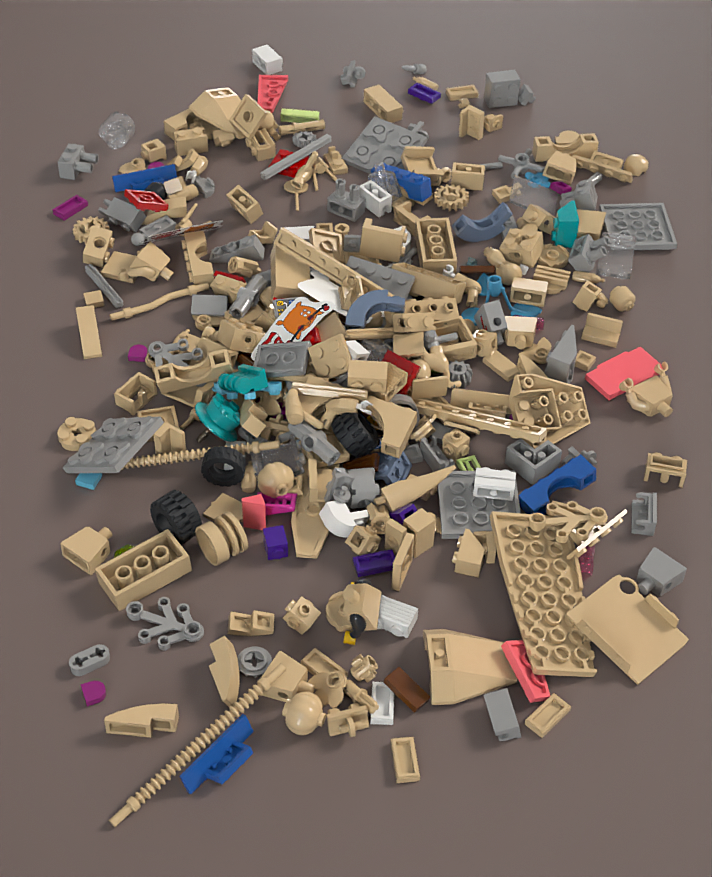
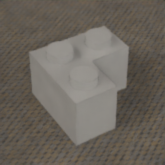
[505,438,562,485]

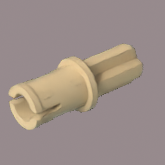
[343,680,379,714]

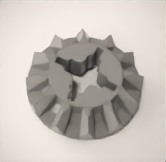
[292,131,317,148]
[237,646,272,678]

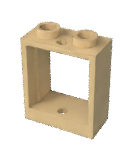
[433,316,478,362]

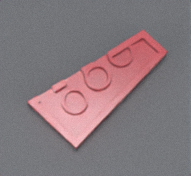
[257,75,288,114]

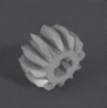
[441,360,473,389]

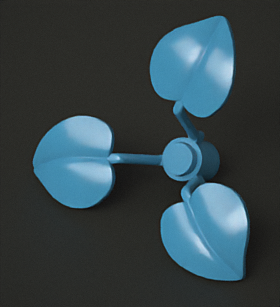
[461,273,542,326]

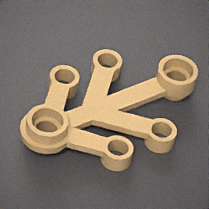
[529,501,608,543]

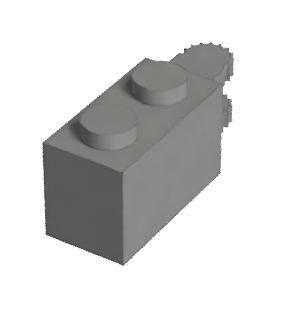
[98,197,146,232]

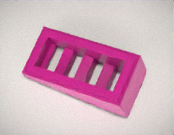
[257,492,297,516]

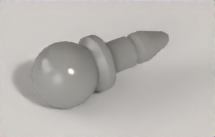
[401,64,427,75]

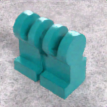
[218,364,268,394]

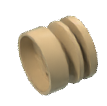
[195,512,248,566]

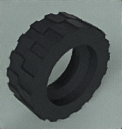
[201,446,246,487]

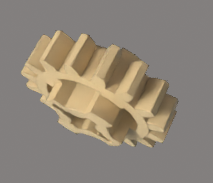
[434,184,469,211]
[73,216,110,245]

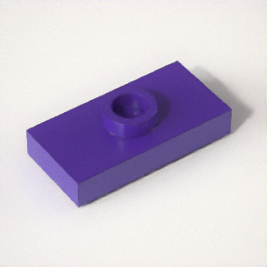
[408,83,441,104]
[353,549,396,577]

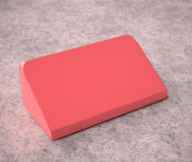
[241,494,266,530]

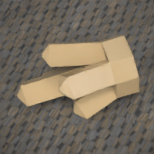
[228,256,261,278]
[366,502,390,534]

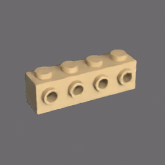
[384,296,459,327]

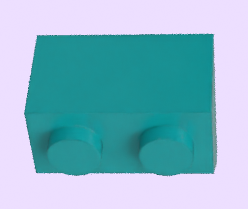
[551,201,579,248]

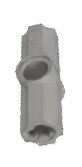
[229,275,267,320]
[287,420,341,466]

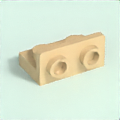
[459,105,484,140]

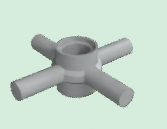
[498,148,545,179]
[424,330,458,352]

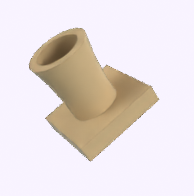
[229,94,274,139]

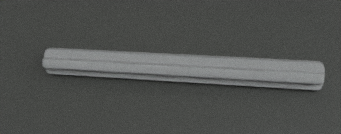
[260,134,332,180]

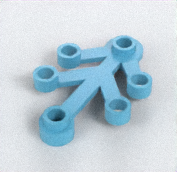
[212,381,282,400]

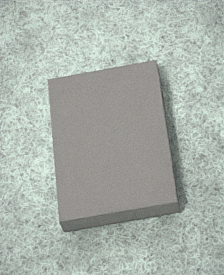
[253,341,312,378]

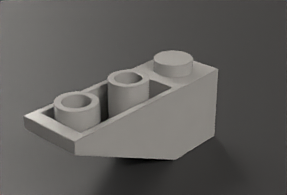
[209,234,265,264]

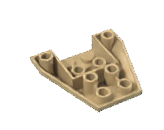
[189,87,259,139]
[509,373,590,449]
[423,629,517,705]

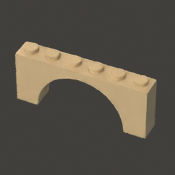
[299,376,417,459]

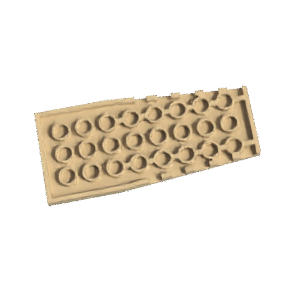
[489,511,597,677]

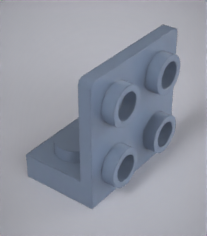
[371,451,412,486]

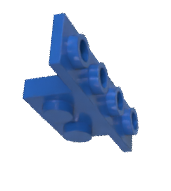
[112,164,177,192]
[179,714,254,794]

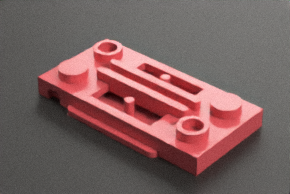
[585,347,662,401]

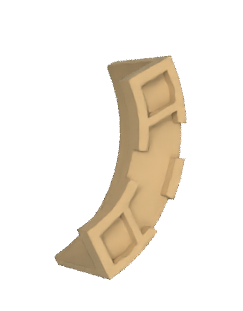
[163,337,239,408]

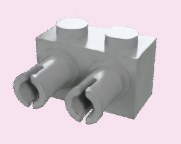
[58,144,99,180]
[327,178,365,222]
[560,180,598,211]
[568,234,611,272]

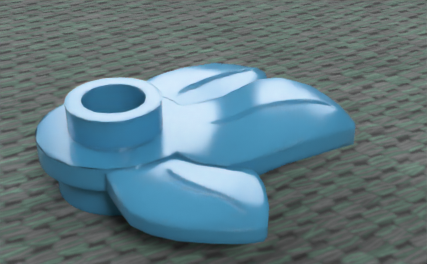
[524,172,551,190]

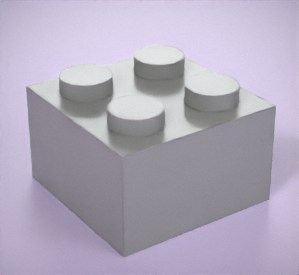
[484,70,520,108]

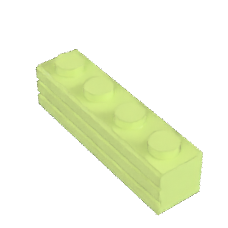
[281,108,319,123]

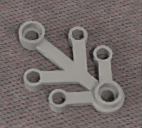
[148,339,207,387]
[126,597,204,651]

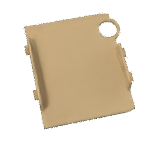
[565,575,689,685]

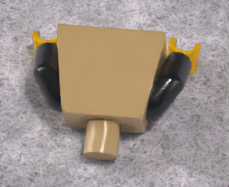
[343,578,381,645]

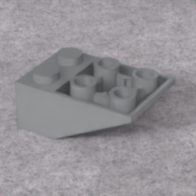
[544,325,577,384]

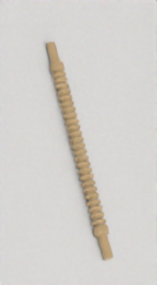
[121,441,280,470]
[109,663,286,827]

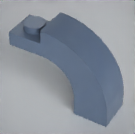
[452,202,513,242]
[345,289,405,330]

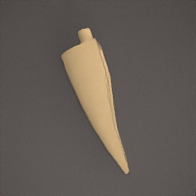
[373,465,456,512]

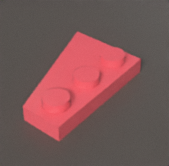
[501,640,550,703]

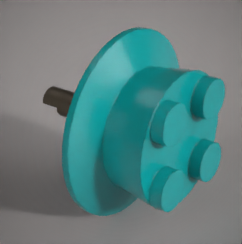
[195,393,240,443]

